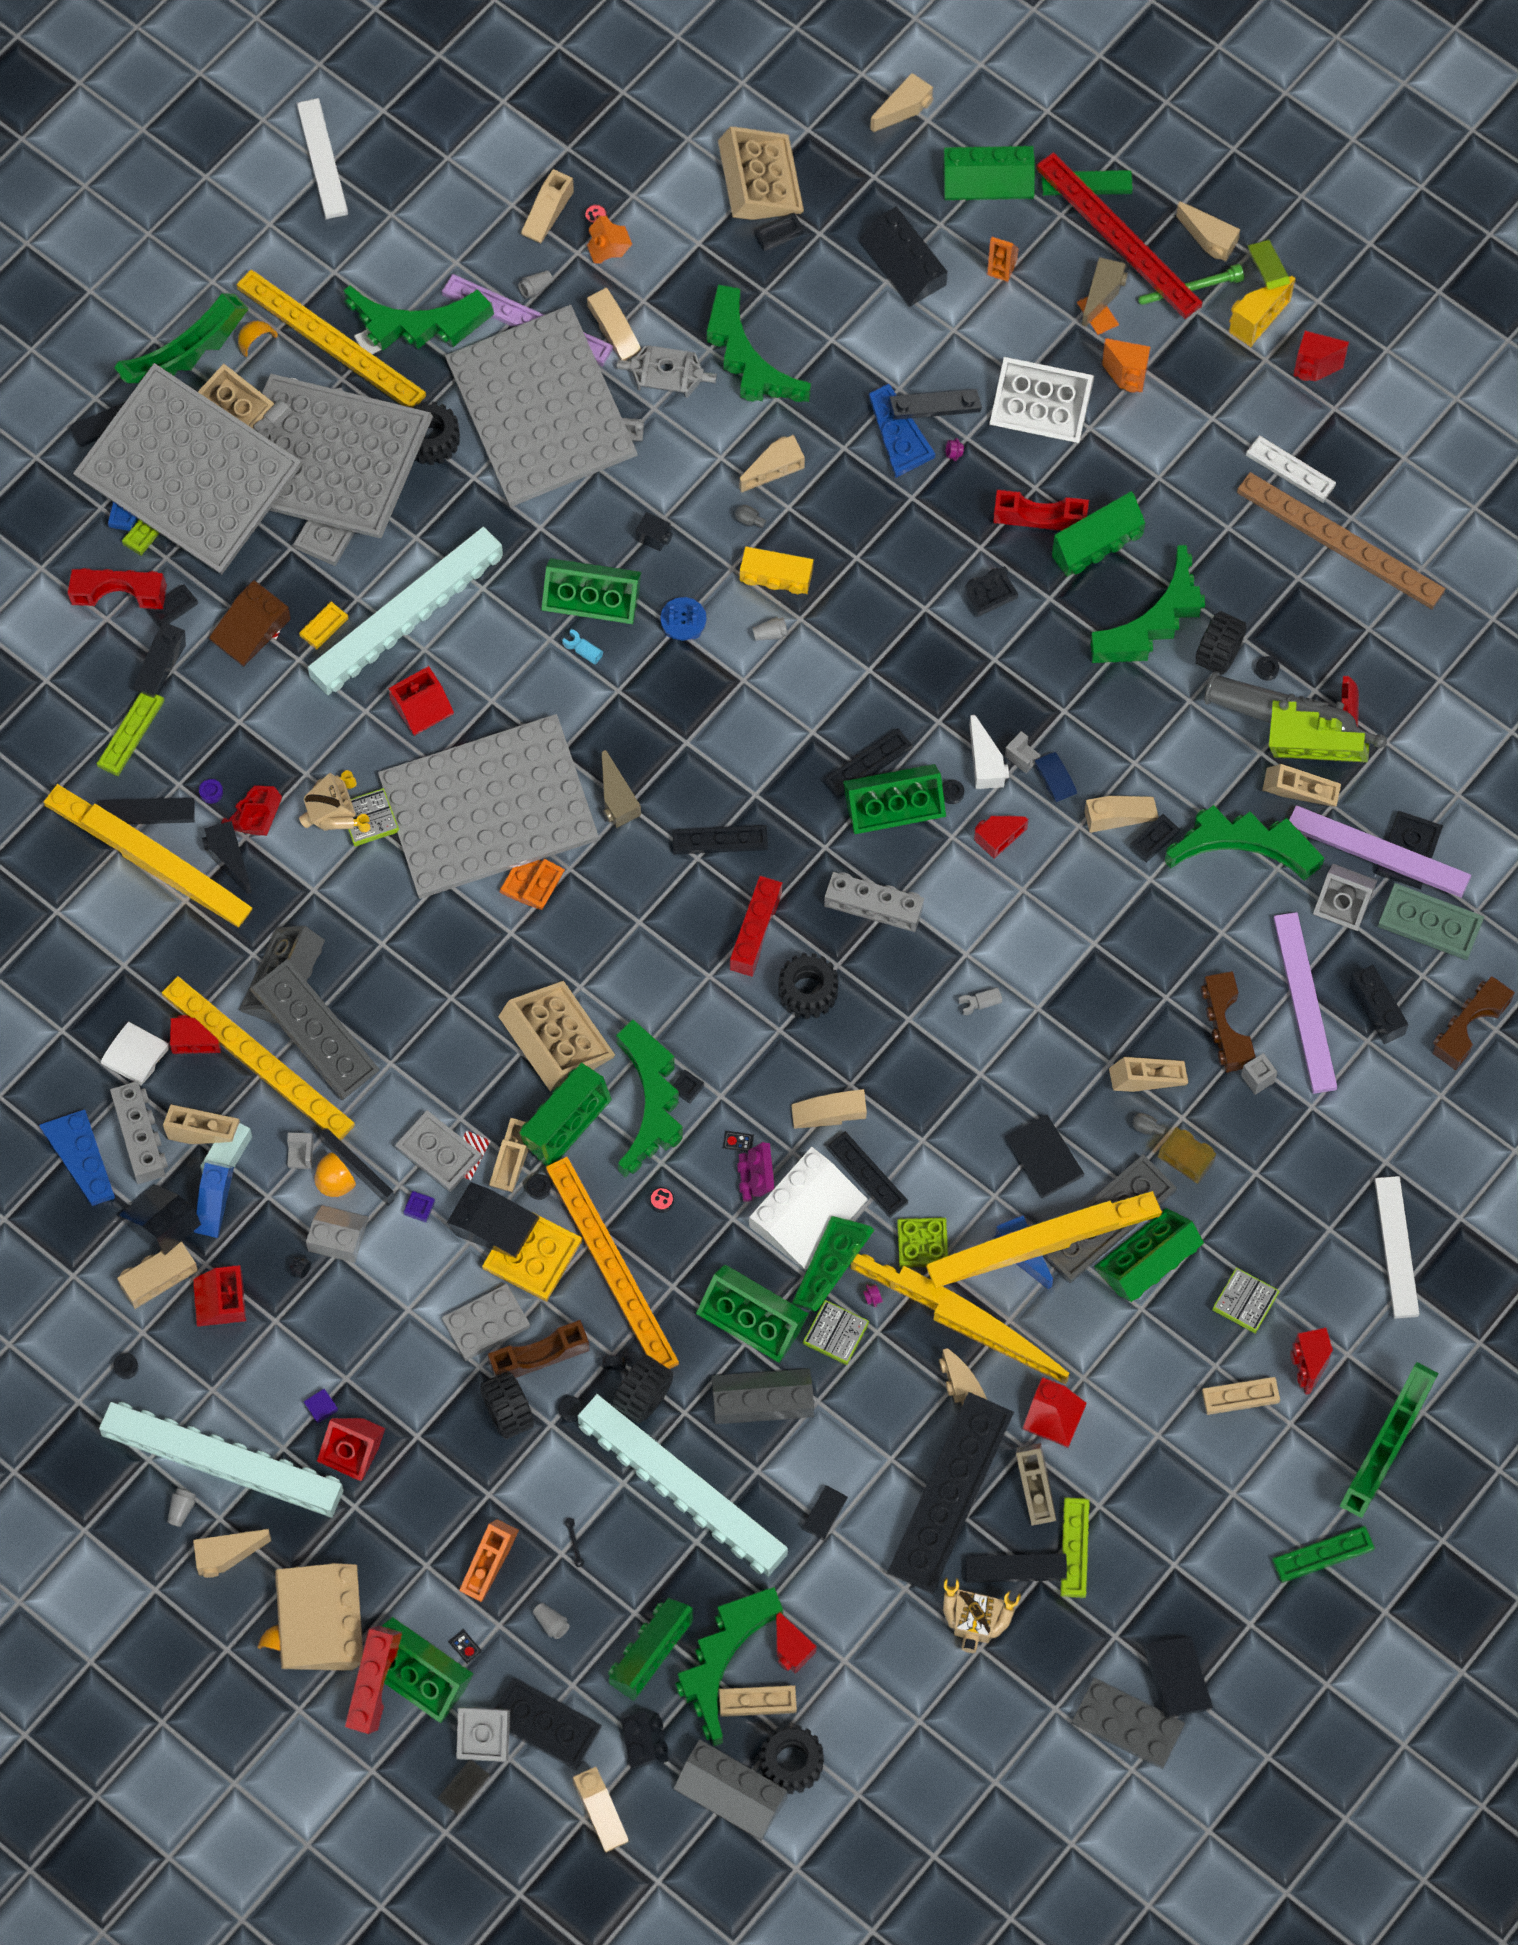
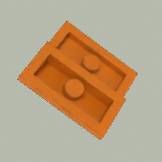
[500,859,565,910]

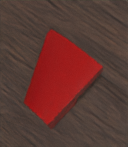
[1341,676,1359,727]
[221,786,282,836]

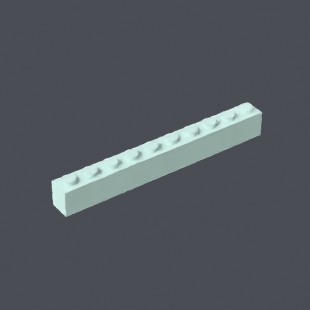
[308,527,503,695]
[578,1394,788,1577]
[99,1402,343,1518]

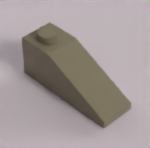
[1082,257,1128,327]
[602,750,641,828]
[1016,1443,1056,1525]

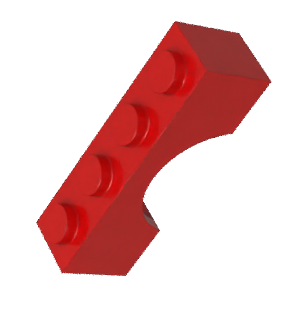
[993,490,1089,530]
[68,568,167,609]
[730,876,782,977]
[345,1626,402,1734]

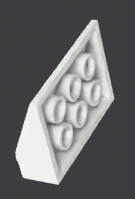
[990,357,1094,443]
[749,1147,867,1271]

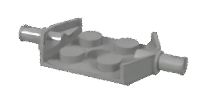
[617,345,717,397]

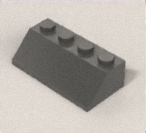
[239,926,325,1024]
[711,1369,814,1424]
[674,1740,788,1841]

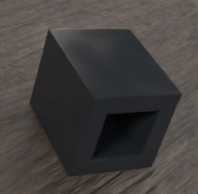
[636,512,673,552]

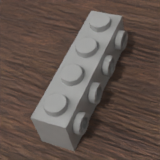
[824,872,924,932]
[110,1081,168,1184]

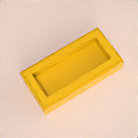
[299,602,349,650]

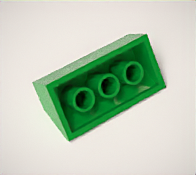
[943,146,1035,200]
[1052,491,1145,577]
[542,558,642,624]
[843,764,946,834]
[519,1062,612,1167]
[1094,1208,1204,1302]
[696,1265,809,1363]
[608,1598,693,1701]
[359,1617,473,1723]

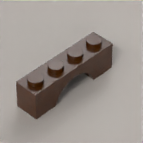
[1200,971,1256,1073]
[1433,976,1515,1070]
[488,1320,590,1378]

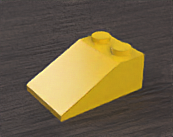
[1229,276,1295,347]

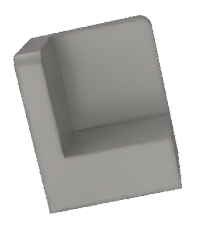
[1005,731,1041,774]
[1241,1053,1277,1095]
[287,1132,314,1169]

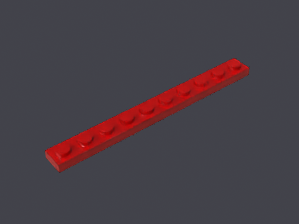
[1036,152,1203,319]

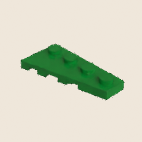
[792,1216,874,1312]

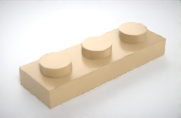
[1202,1377,1280,1415]
[719,1686,797,1717]

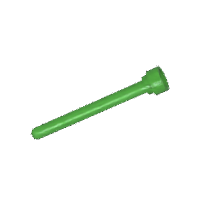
[1138,264,1244,305]

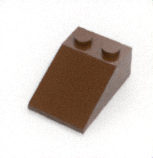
[209,580,291,667]

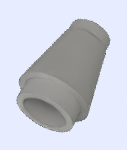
[518,270,553,298]
[753,616,788,641]
[167,1488,196,1527]
[533,1603,570,1639]

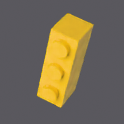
[740,546,813,594]

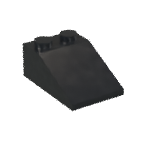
[447,1182,539,1258]
[118,1184,201,1255]

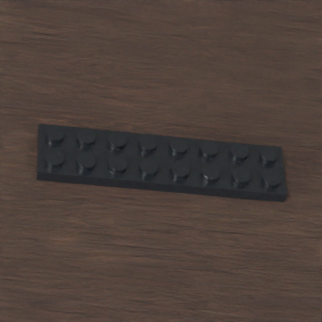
[887,1392,1014,1595]

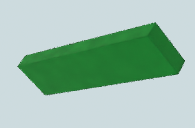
[1042,170,1132,195]
[1272,1526,1375,1583]

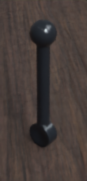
[565,1518,584,1568]

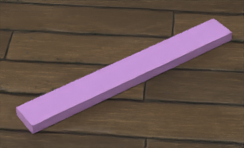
[442,274,613,367]
[1289,805,1471,898]
[1273,912,1337,1094]

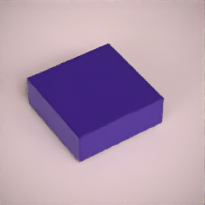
[403,1191,435,1223]
[303,1388,338,1424]

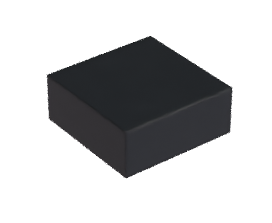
[672,1070,704,1104]

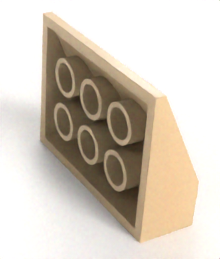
[718,126,804,220]
[198,364,275,429]
[498,981,615,1091]
[275,1564,363,1671]

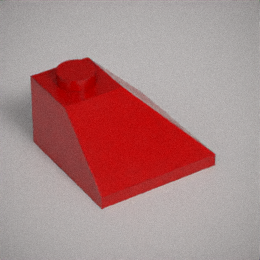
[1023,1377,1087,1448]
[317,1418,385,1481]

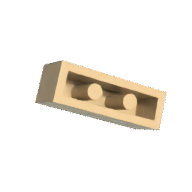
[117,1241,198,1309]

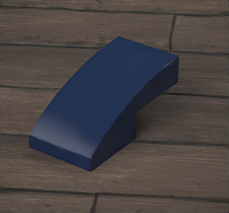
[1034,752,1077,802]

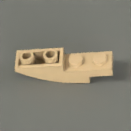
[939,1349,987,1405]

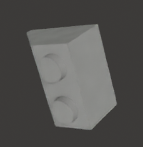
[1313,864,1377,931]
[306,1205,369,1263]

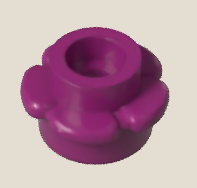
[946,438,964,461]
[863,1284,883,1307]

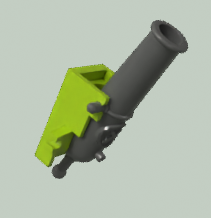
[1204,671,1387,762]

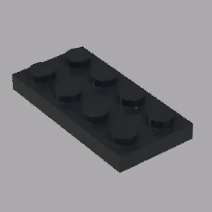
[495,1677,602,1771]

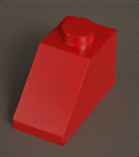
[974,816,1029,859]
[170,1015,221,1054]
[776,1613,816,1674]

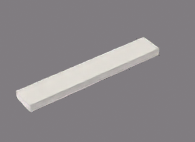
[297,98,348,219]
[1375,1176,1419,1319]

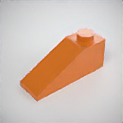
[987,237,1019,282]
[459,1519,519,1602]

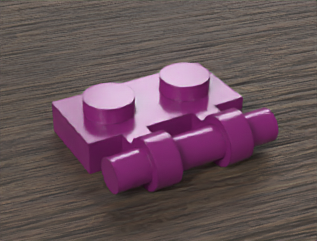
[737,1142,775,1202]

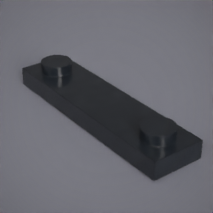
[888,389,982,420]

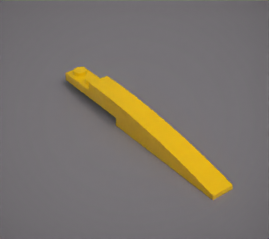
[44,784,252,928]
[926,1191,1162,1288]
[851,1254,1069,1385]

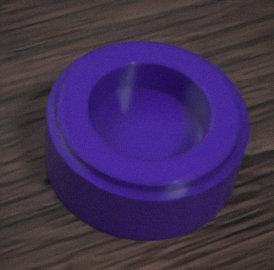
[199,779,223,804]

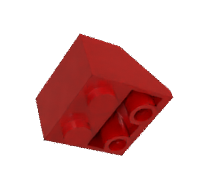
[388,666,454,736]
[193,1265,246,1327]
[1290,1327,1333,1395]

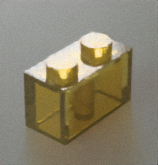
[1158,1127,1216,1184]

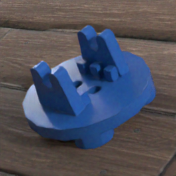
[660,597,707,641]

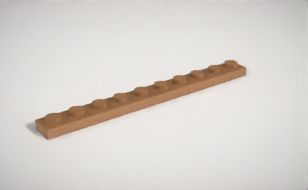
[1237,472,1445,609]

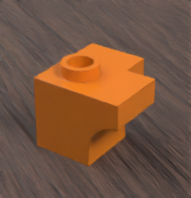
[587,216,632,264]

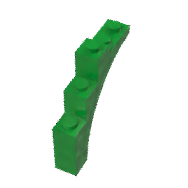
[343,285,494,351]
[707,285,811,402]
[114,293,249,384]
[1090,545,1205,663]
[1165,805,1324,881]
[616,1020,683,1178]
[1340,1362,1439,1518]
[675,1587,783,1746]

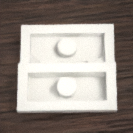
[101,1022,169,1086]

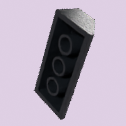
[859,206,948,307]

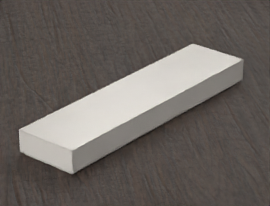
[1246,436,1336,503]

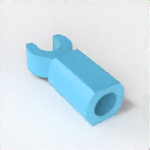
[562,629,603,665]

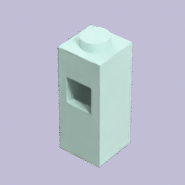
[200,1123,252,1174]

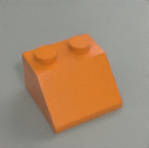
[1102,338,1150,392]

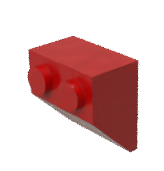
[1293,331,1349,382]

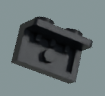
[964,566,1018,617]
[621,1710,668,1769]

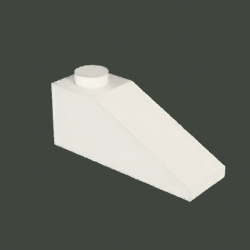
[970,715,1009,789]

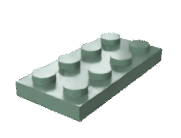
[1378,883,1484,960]

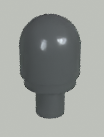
[735,505,767,528]
[1132,1113,1166,1136]

